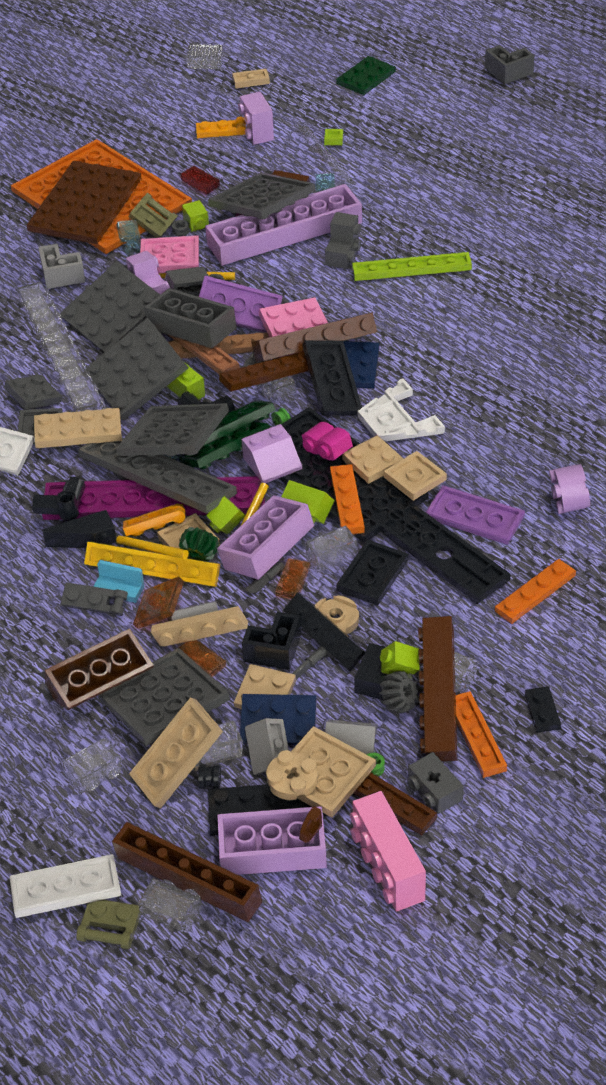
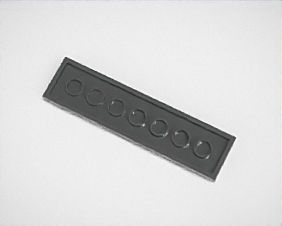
[78,437,237,514]

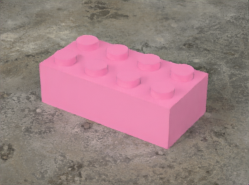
[350,791,426,912]

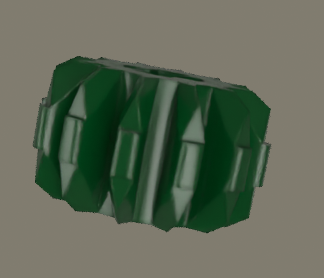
[179,527,219,561]

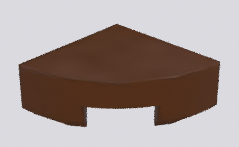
[299,806,322,843]

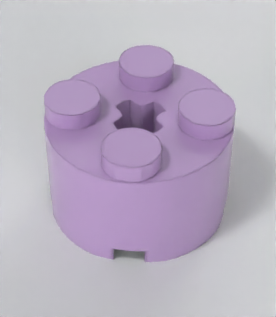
[549,464,590,514]

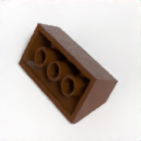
[44,628,154,710]

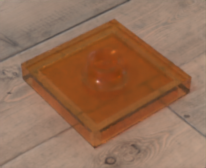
[133,576,184,629]

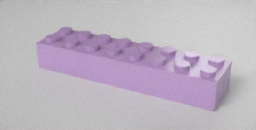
[205,184,362,266]

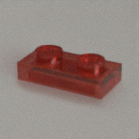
[181,166,220,194]

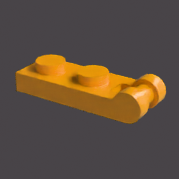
[196,116,247,138]
[123,504,185,536]

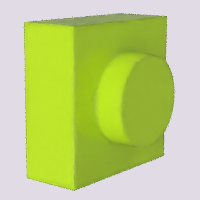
[324,129,343,145]

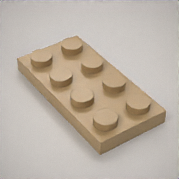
[34,408,122,448]
[129,697,223,808]

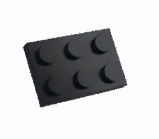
[336,539,408,606]

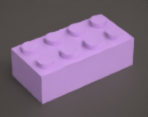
[217,495,314,580]
[218,806,327,875]

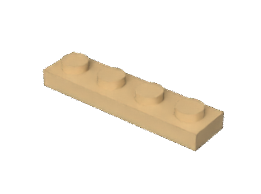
[151,606,248,647]

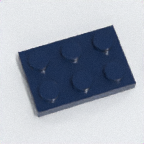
[343,341,380,389]
[240,694,317,745]

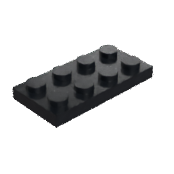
[302,340,362,416]
[208,784,312,836]

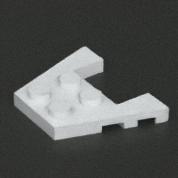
[358,379,445,442]

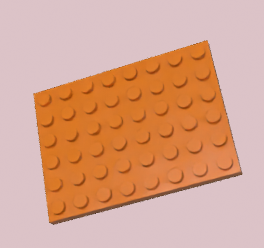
[11,139,192,254]

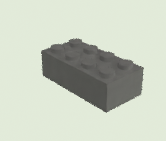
[144,288,237,348]

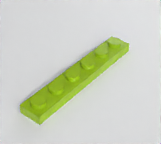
[352,252,472,281]

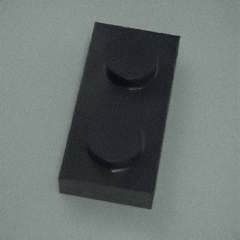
[525,686,561,733]

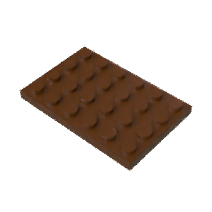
[27,161,142,244]

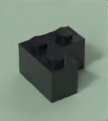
[242,612,301,670]

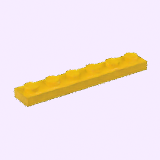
[84,542,220,587]

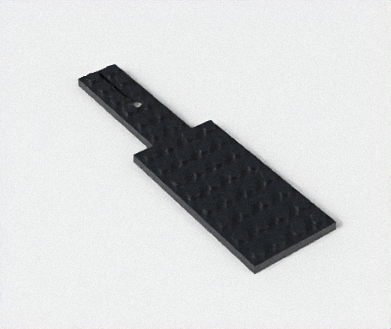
[278,407,511,604]

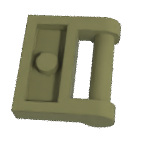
[128,193,178,238]
[76,900,142,949]

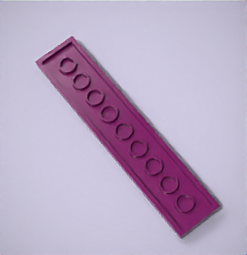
[42,476,265,520]

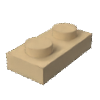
[232,69,270,89]

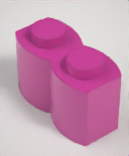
[301,422,353,460]

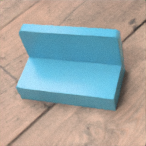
[93,560,144,603]

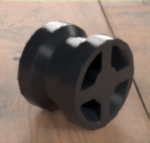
[198,764,221,789]

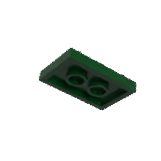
[336,56,396,95]

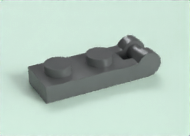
[60,582,128,616]

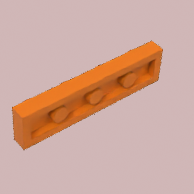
[330,464,365,535]
[495,559,576,624]
[456,691,507,778]

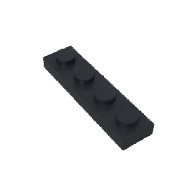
[283,592,366,670]

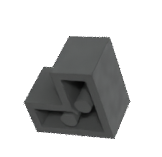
[485,45,535,84]
[325,212,361,269]

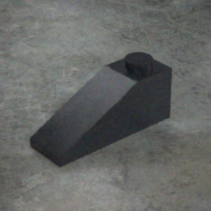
[42,510,116,548]

